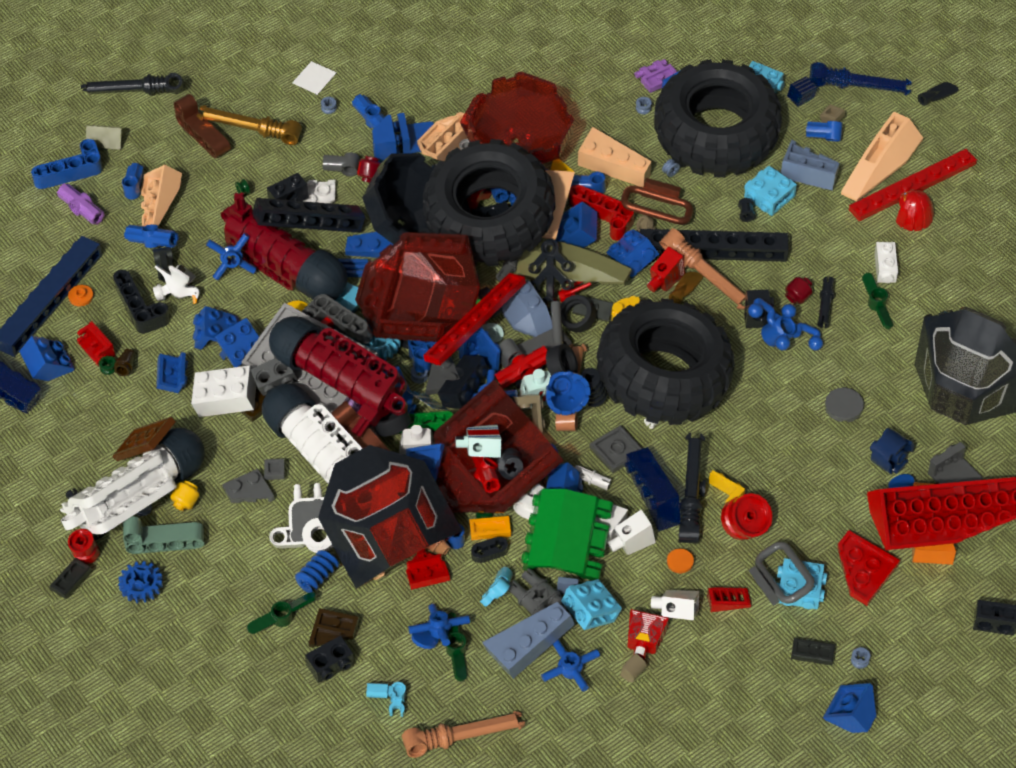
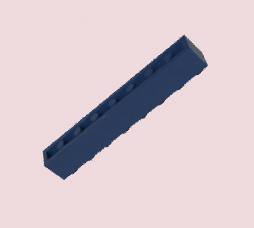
[0,236,102,358]

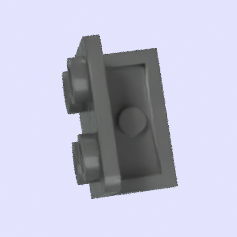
[928,442,983,484]

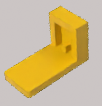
[709,470,745,504]

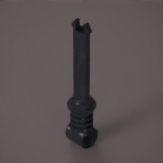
[81,73,185,96]
[678,433,705,544]

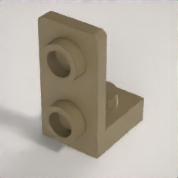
[512,394,545,434]

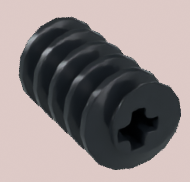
[581,368,608,407]
[498,448,523,480]

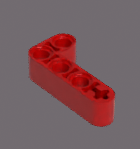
[569,185,634,241]

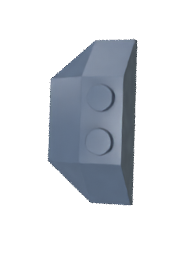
[501,279,552,338]

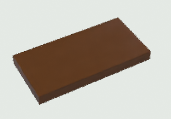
[112,417,176,461]

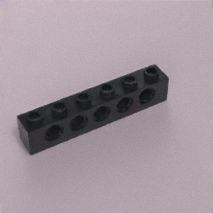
[252,198,365,233]

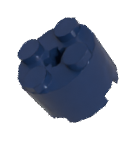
[870,428,914,475]

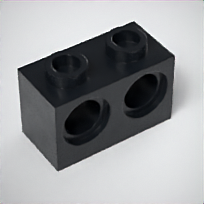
[973,600,1016,636]
[305,635,354,683]

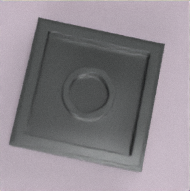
[589,425,644,473]

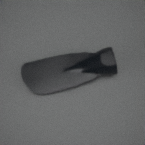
[918,82,959,106]

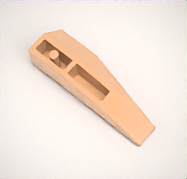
[841,112,923,201]

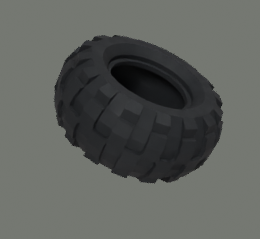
[654,59,782,177]
[423,139,556,266]
[596,298,735,425]

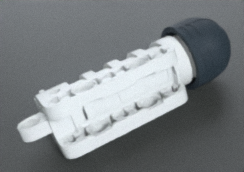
[262,384,378,508]
[60,428,205,534]

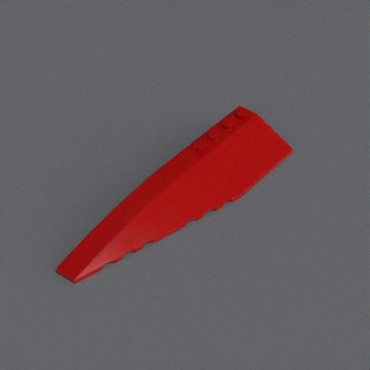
[867,477,1016,550]

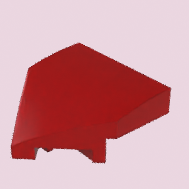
[406,547,450,590]

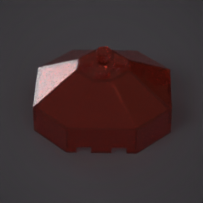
[460,72,574,163]

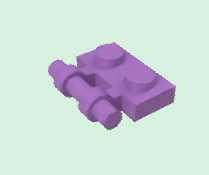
[634,59,677,93]

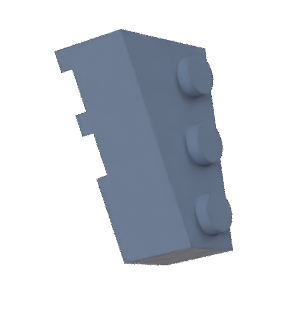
[781,140,840,190]

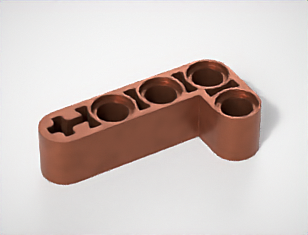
[174,94,231,159]
[331,401,389,450]

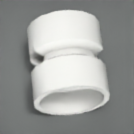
[513,482,545,519]

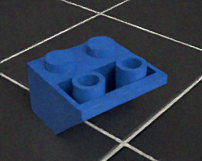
[372,115,400,163]
[19,336,75,381]

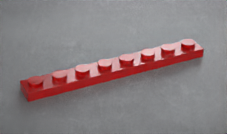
[849,149,977,222]
[423,273,526,366]

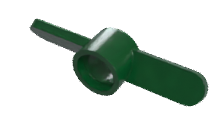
[862,273,893,329]
[247,592,317,634]
[446,612,467,682]

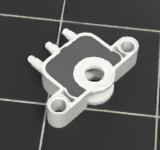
[269,483,366,553]

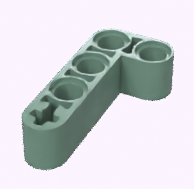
[123,516,204,554]

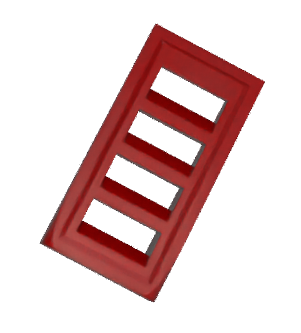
[707,587,751,612]

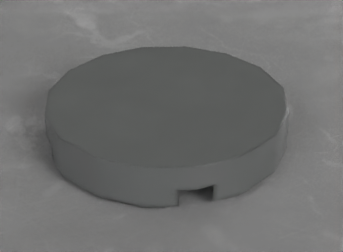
[825,388,864,422]

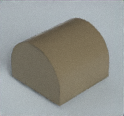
[820,104,845,123]
[620,653,647,682]

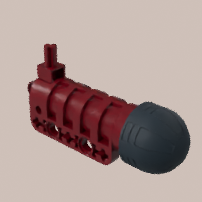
[220,192,348,300]
[269,316,408,438]

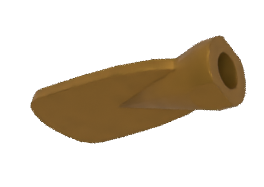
[668,272,703,304]

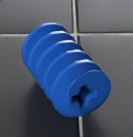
[295,550,339,593]

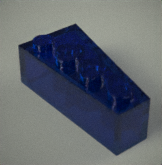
[0,361,41,414]
[625,447,680,531]

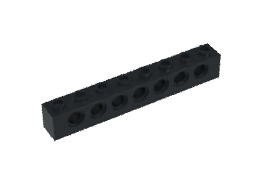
[640,229,788,262]

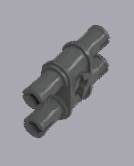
[508,568,570,616]

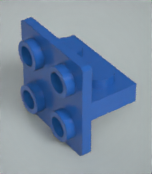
[215,318,259,367]

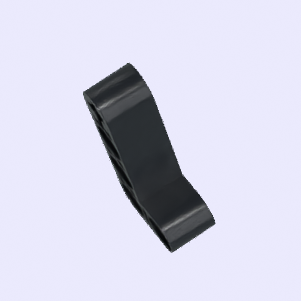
[113,270,170,334]

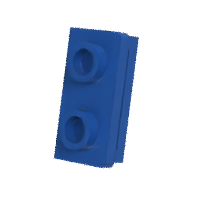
[156,352,188,393]

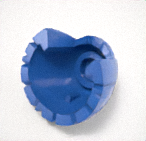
[545,371,590,415]

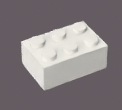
[191,365,256,417]

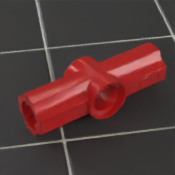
[494,345,548,389]
[472,456,501,493]

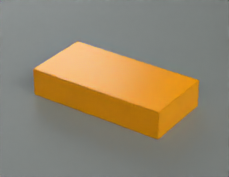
[469,516,511,540]

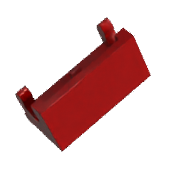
[77,321,115,366]

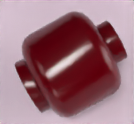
[357,155,381,183]
[785,277,813,304]

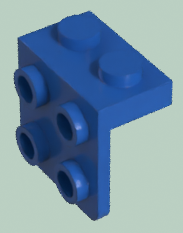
[395,113,434,153]
[606,229,659,278]
[193,306,239,350]
[459,327,501,373]

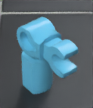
[480,567,513,607]
[366,682,406,717]

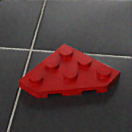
[837,530,900,606]

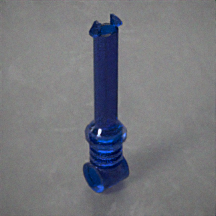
[809,62,912,95]

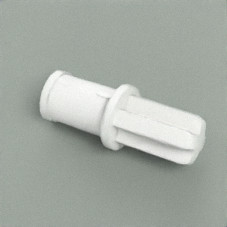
[574,465,612,491]

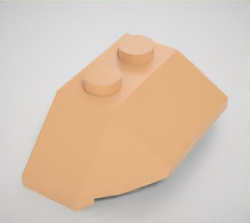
[417,112,476,161]

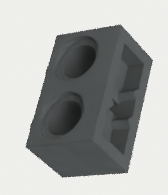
[250,358,298,396]

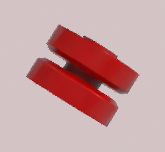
[721,493,773,540]

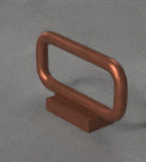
[621,178,693,225]

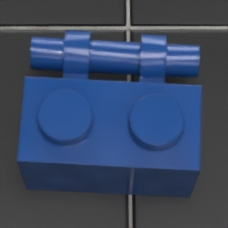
[546,462,583,493]

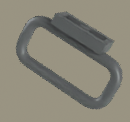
[748,542,815,606]

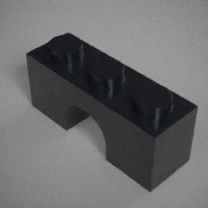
[438,355,488,410]

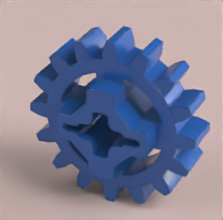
[118,561,163,603]

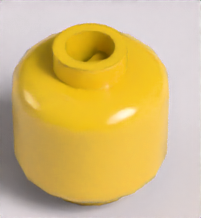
[170,480,200,511]

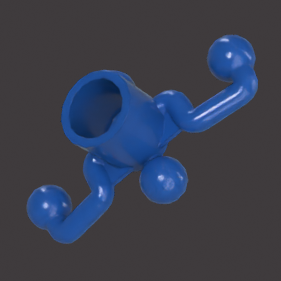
[748,298,823,351]

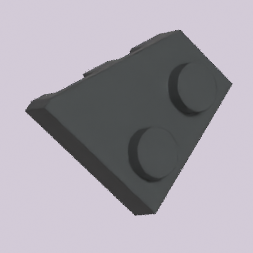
[425,356,460,395]
[222,469,275,503]

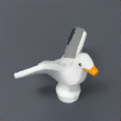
[153,265,200,304]

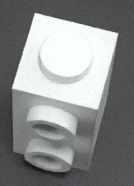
[874,242,898,283]

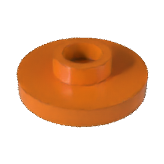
[68,285,93,306]
[667,549,694,573]

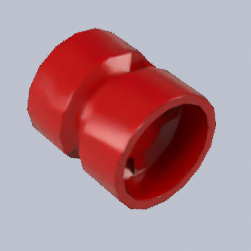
[68,529,100,564]

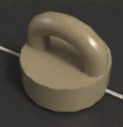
[636,215,656,232]

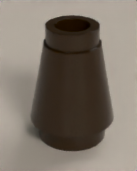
[114,349,135,376]

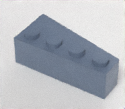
[482,602,575,679]

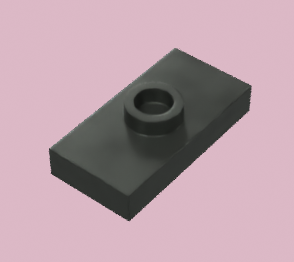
[572,296,613,322]
[50,558,92,599]
[791,638,835,666]

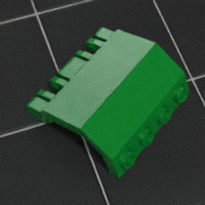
[521,489,613,581]

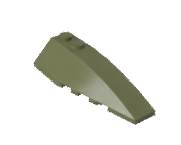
[516,238,632,285]

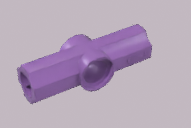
[57,183,105,225]

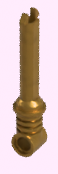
[197,105,302,145]

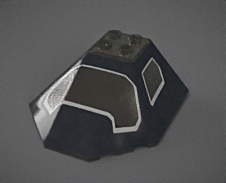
[914,307,1016,425]

